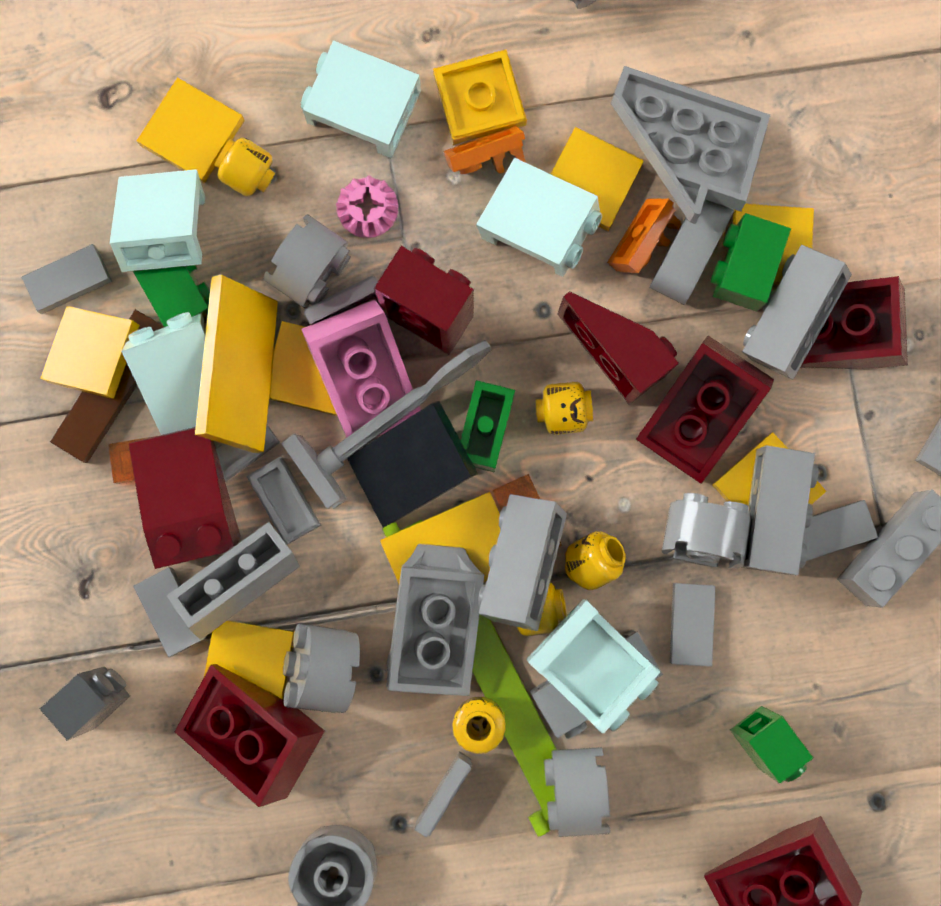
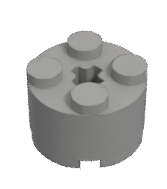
[264,214,351,308]
[662,493,751,568]
[283,623,360,713]
[544,747,610,837]
[288,825,377,906]

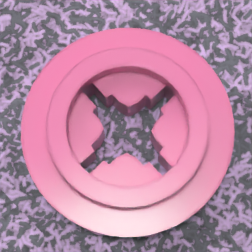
[336,175,398,238]

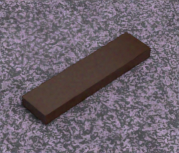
[50,309,164,463]

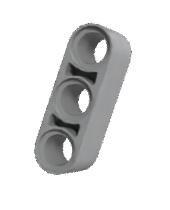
[649,199,735,305]

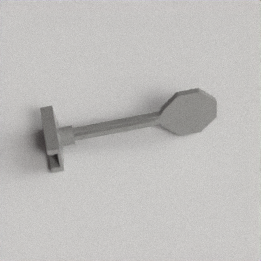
[281,340,492,509]

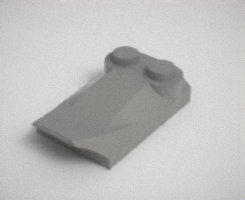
[386,544,484,696]

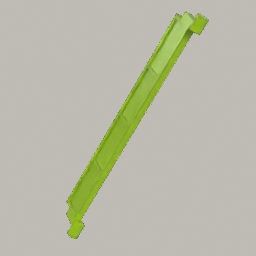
[382,519,557,837]

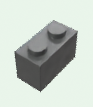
[40,667,130,741]

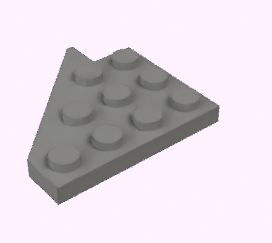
[611,66,770,224]

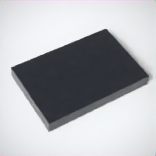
[347,401,478,528]

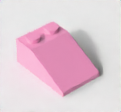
[301,300,421,438]

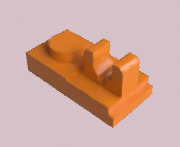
[443,126,525,174]
[607,198,681,273]

